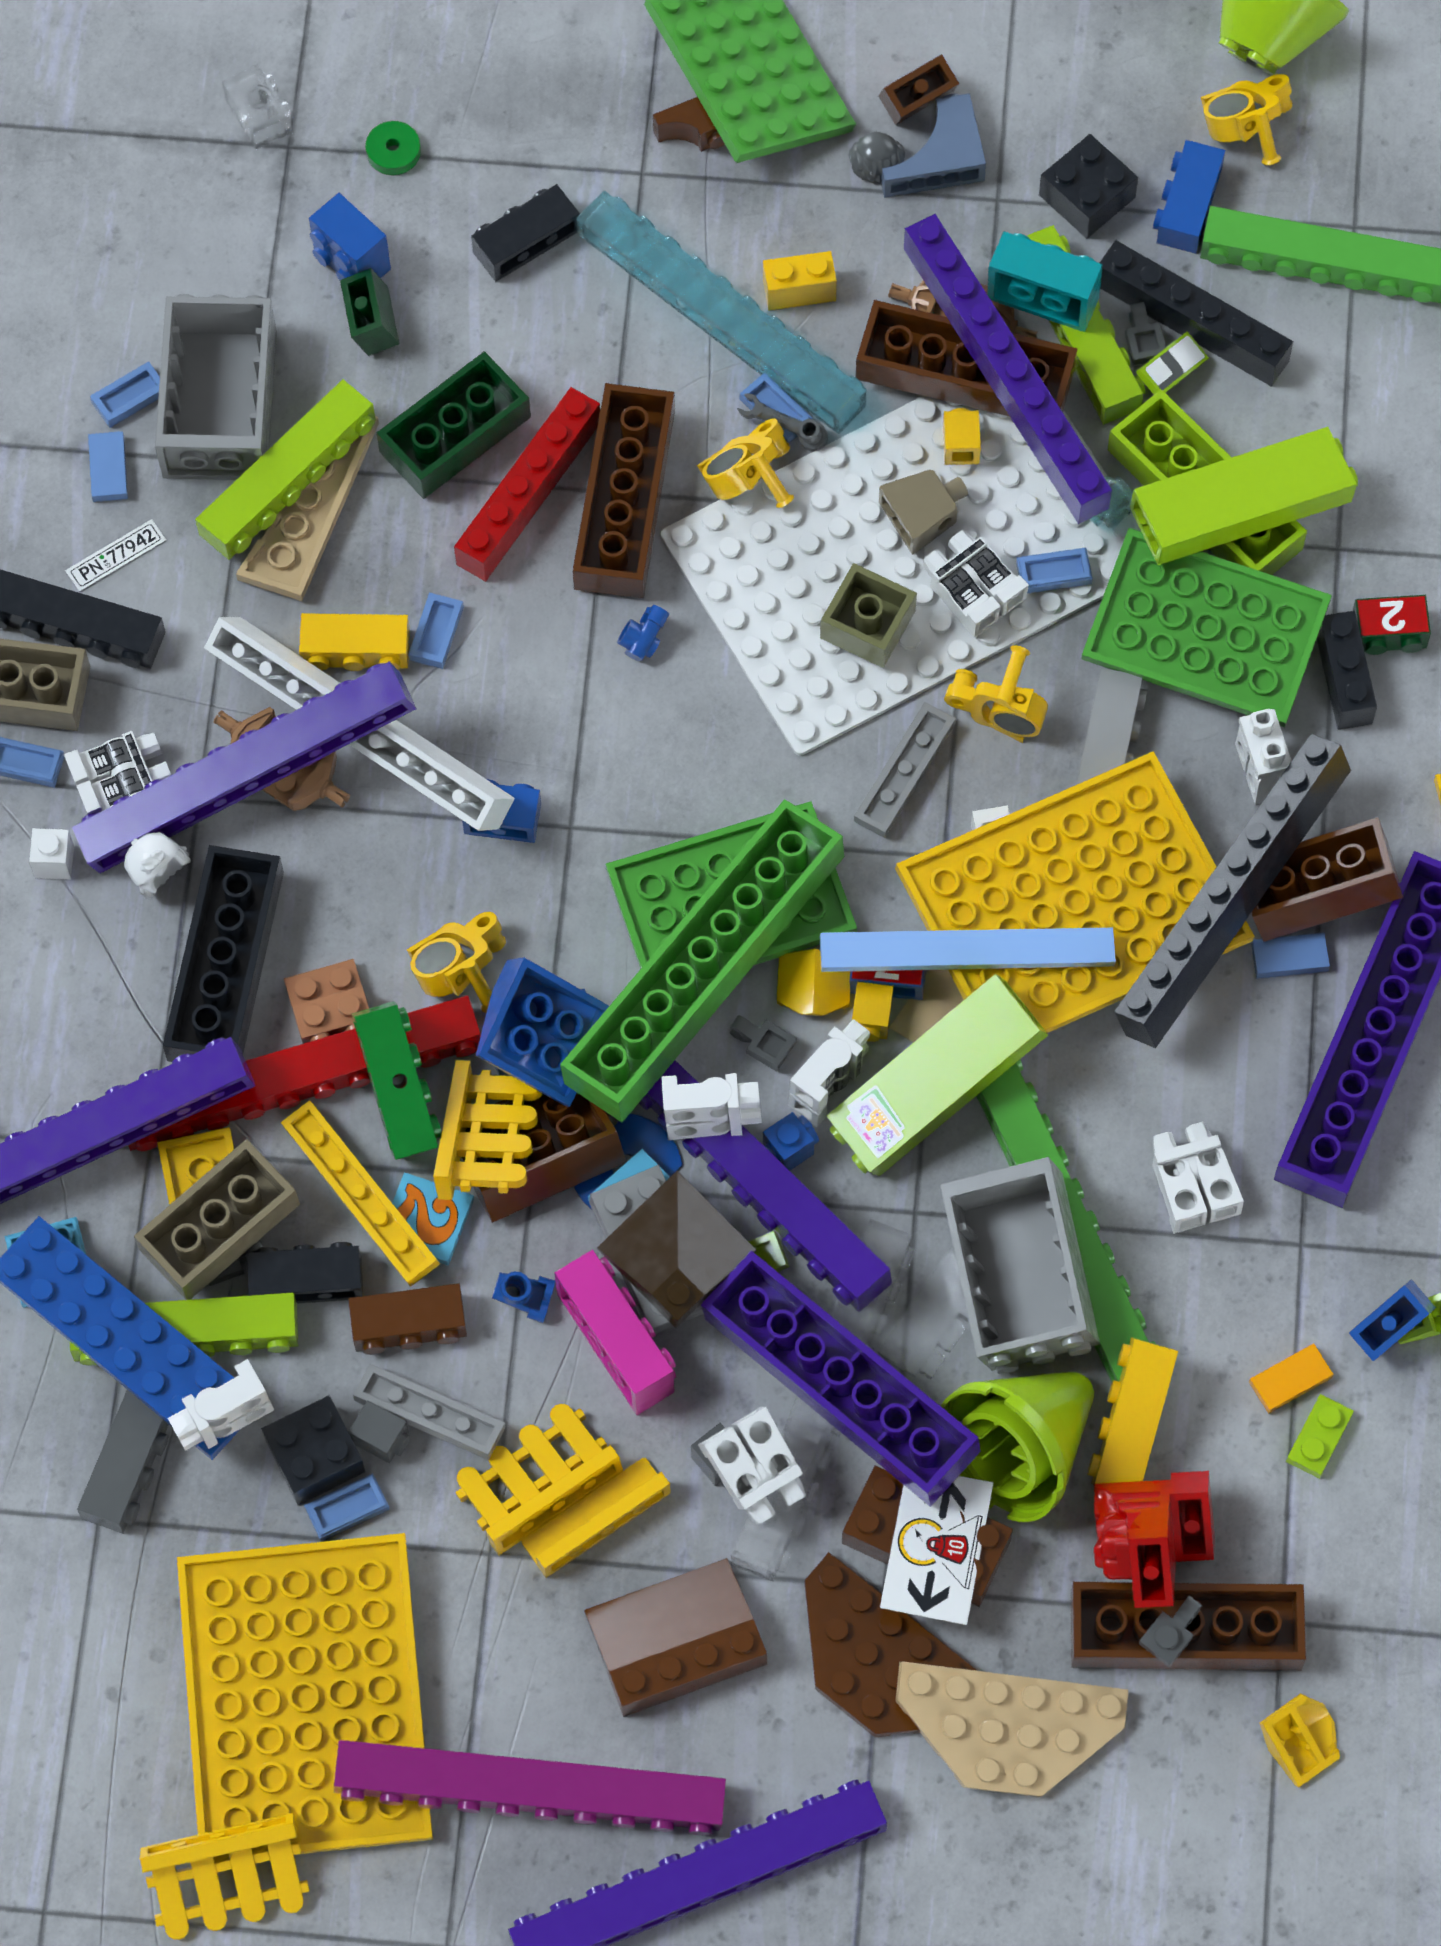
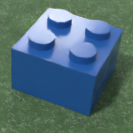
[309,192,391,281]

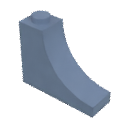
[882,93,986,198]

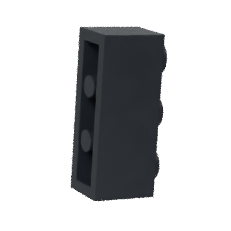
[471,184,581,282]
[1317,610,1377,730]
[247,1242,363,1304]

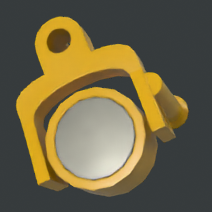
[1200,74,1293,165]
[697,418,794,508]
[944,645,1048,743]
[406,912,506,1013]

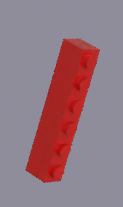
[454,387,600,582]

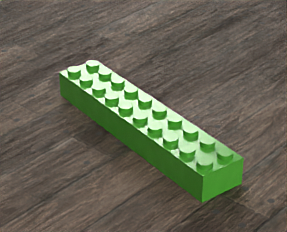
[560,799,845,1122]

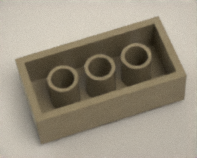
[0,639,91,731]
[134,1139,300,1300]

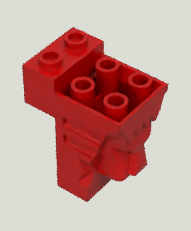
[1093,1471,1215,1608]

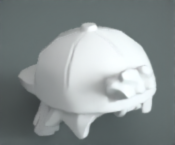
[124,832,191,899]

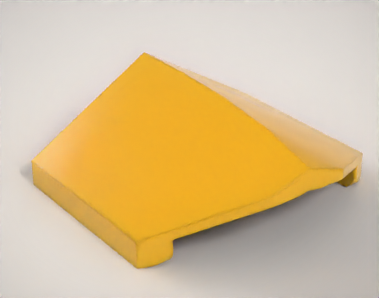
[777,949,851,1016]
[1259,1693,1340,1788]

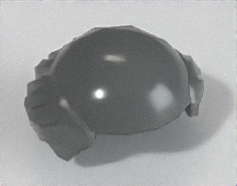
[849,131,905,183]

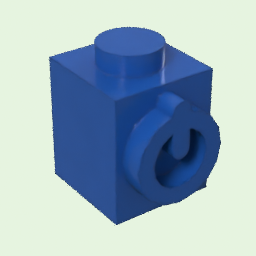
[763,1112,820,1171]

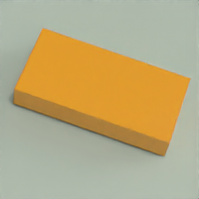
[1249,1343,1334,1414]

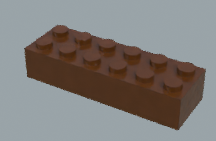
[855,300,1078,417]
[572,383,675,599]
[1070,1582,1306,1671]

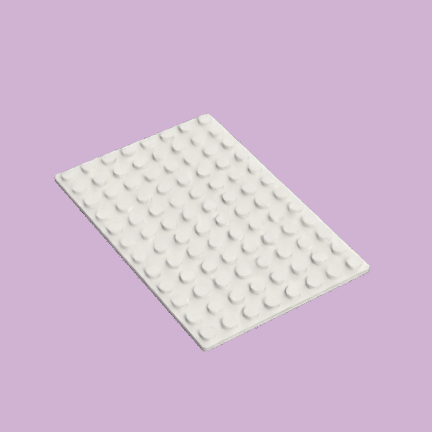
[661,396,1141,756]

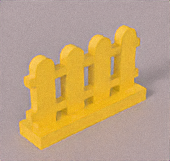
[433,1060,542,1200]
[455,1404,623,1555]
[140,1813,310,1940]

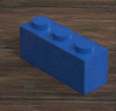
[1153,140,1226,254]

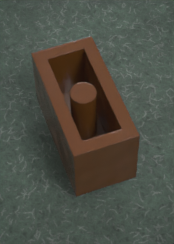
[879,54,959,125]

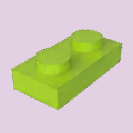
[1286,1394,1354,1479]

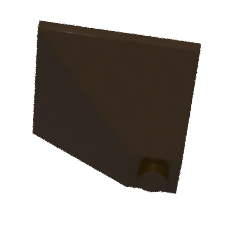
[597,1170,756,1328]

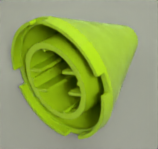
[941,1371,1094,1522]

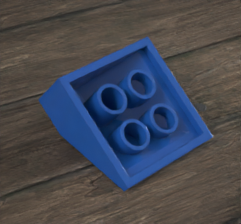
[476,957,609,1107]

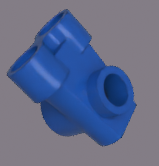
[617,605,670,661]
[492,1272,555,1323]

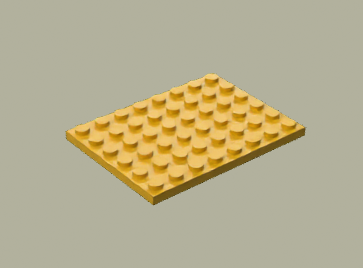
[895,751,1255,1033]
[177,1533,433,1861]

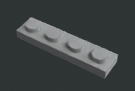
[854,702,956,838]
[353,1364,505,1460]

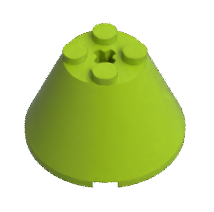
[1218,0,1349,75]

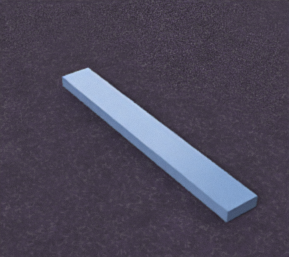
[820,927,1116,972]

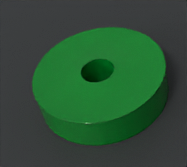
[365,121,421,175]

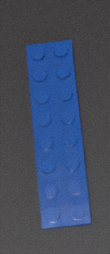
[0,1216,240,1460]

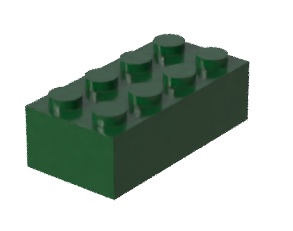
[376,351,531,499]

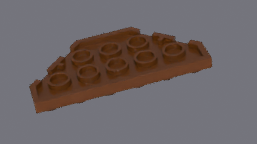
[804,1552,977,1737]

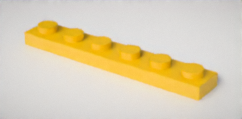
[281,1100,440,1287]

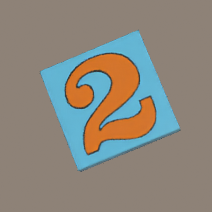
[392,1172,474,1266]

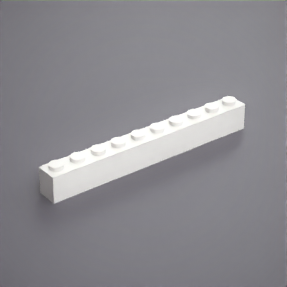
[204,617,515,831]

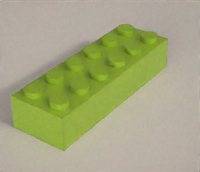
[1107,389,1307,575]

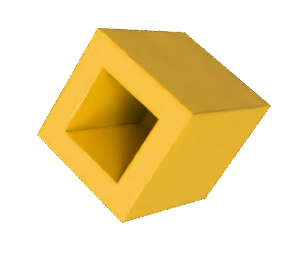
[943,408,981,465]
[852,982,893,1042]

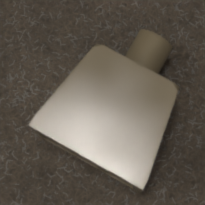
[879,470,968,555]

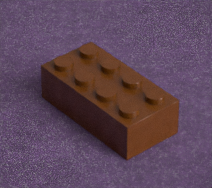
[1251,817,1403,942]
[842,1465,1013,1607]

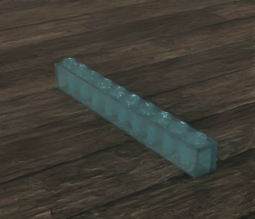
[577,190,866,435]

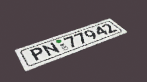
[65,519,166,592]

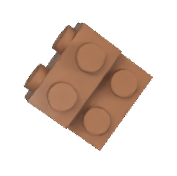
[284,959,369,1044]

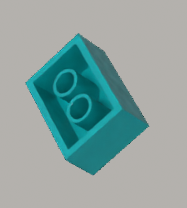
[987,231,1102,332]

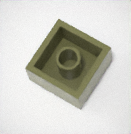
[820,563,917,668]

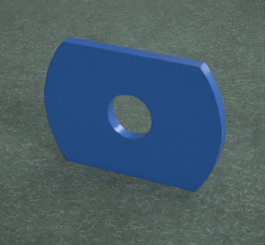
[574,1114,682,1209]

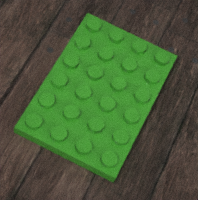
[644,0,856,163]
[1081,528,1332,728]
[606,801,857,969]

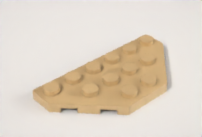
[895,1662,1128,1797]

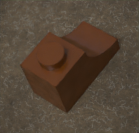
[653,97,725,152]

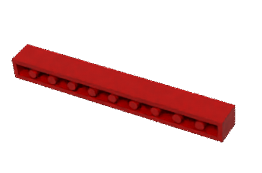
[128,995,481,1151]

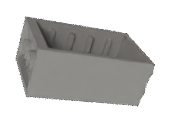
[155,294,277,480]
[940,1157,1100,1374]

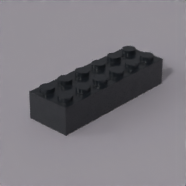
[163,845,284,1062]

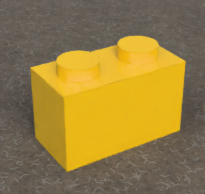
[763,251,837,311]

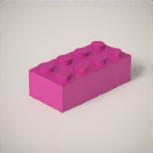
[554,1249,677,1415]

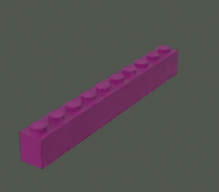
[334,1740,726,1836]

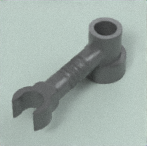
[738,393,828,452]

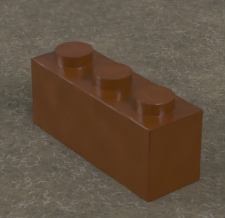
[348,1283,467,1355]

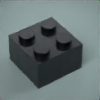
[1039,134,1138,239]
[261,1395,366,1505]

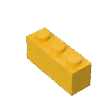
[299,613,410,671]

